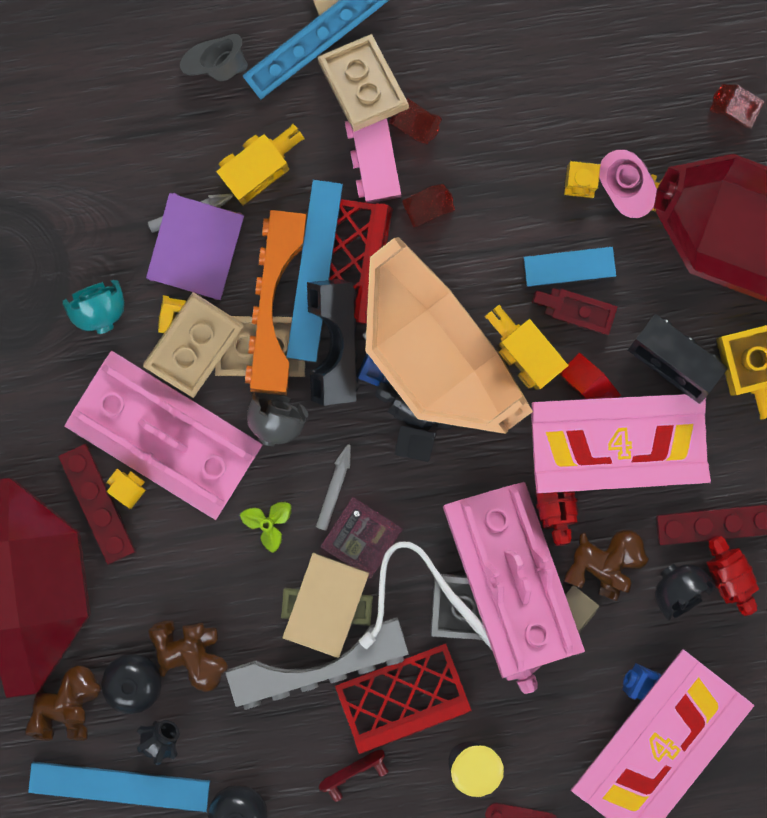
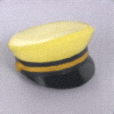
[449,742,504,797]

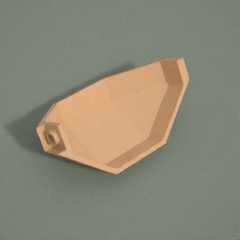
[365,237,533,434]

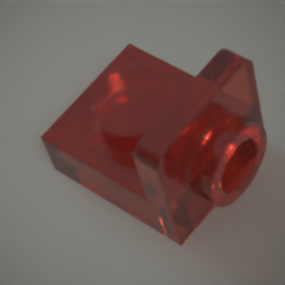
[710,84,764,128]

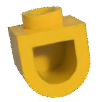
[106,469,146,509]

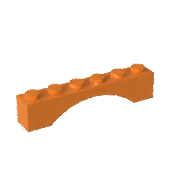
[245,210,307,396]

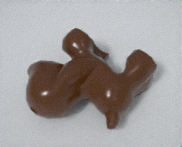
[563,530,649,601]
[148,621,228,692]
[25,665,101,741]

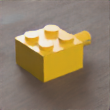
[216,124,305,206]
[485,304,569,390]
[716,325,767,419]

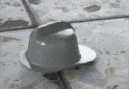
[180,34,248,81]

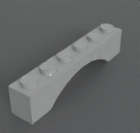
[225,617,409,709]

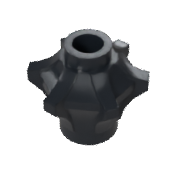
[136,720,180,765]

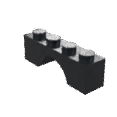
[307,279,359,406]

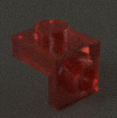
[389,98,442,144]
[402,183,455,228]

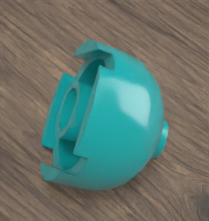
[62,280,125,334]

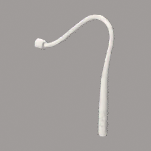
[359,542,492,650]

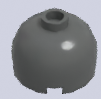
[247,393,308,446]

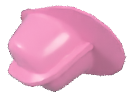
[599,150,657,218]

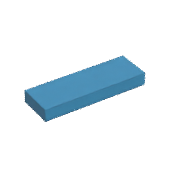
[523,247,616,287]

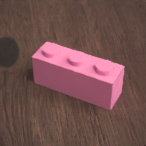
[345,118,401,203]

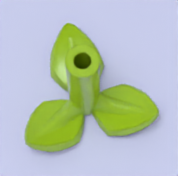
[240,502,291,553]

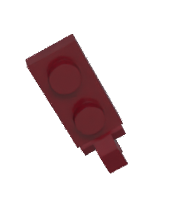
[532,288,618,335]

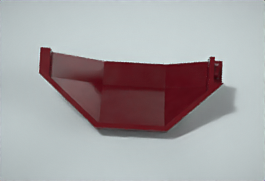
[654,154,767,302]
[0,478,91,698]

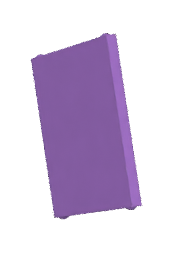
[146,193,245,300]

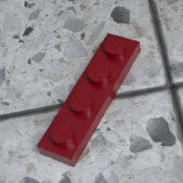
[58,444,136,565]
[656,504,767,545]

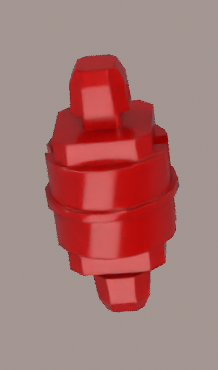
[536,491,578,546]
[707,536,759,616]

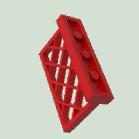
[329,199,393,325]
[335,643,472,754]

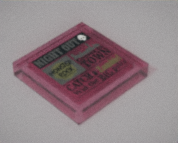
[321,497,403,579]

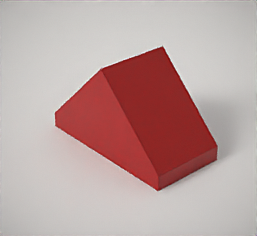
[559,353,621,400]

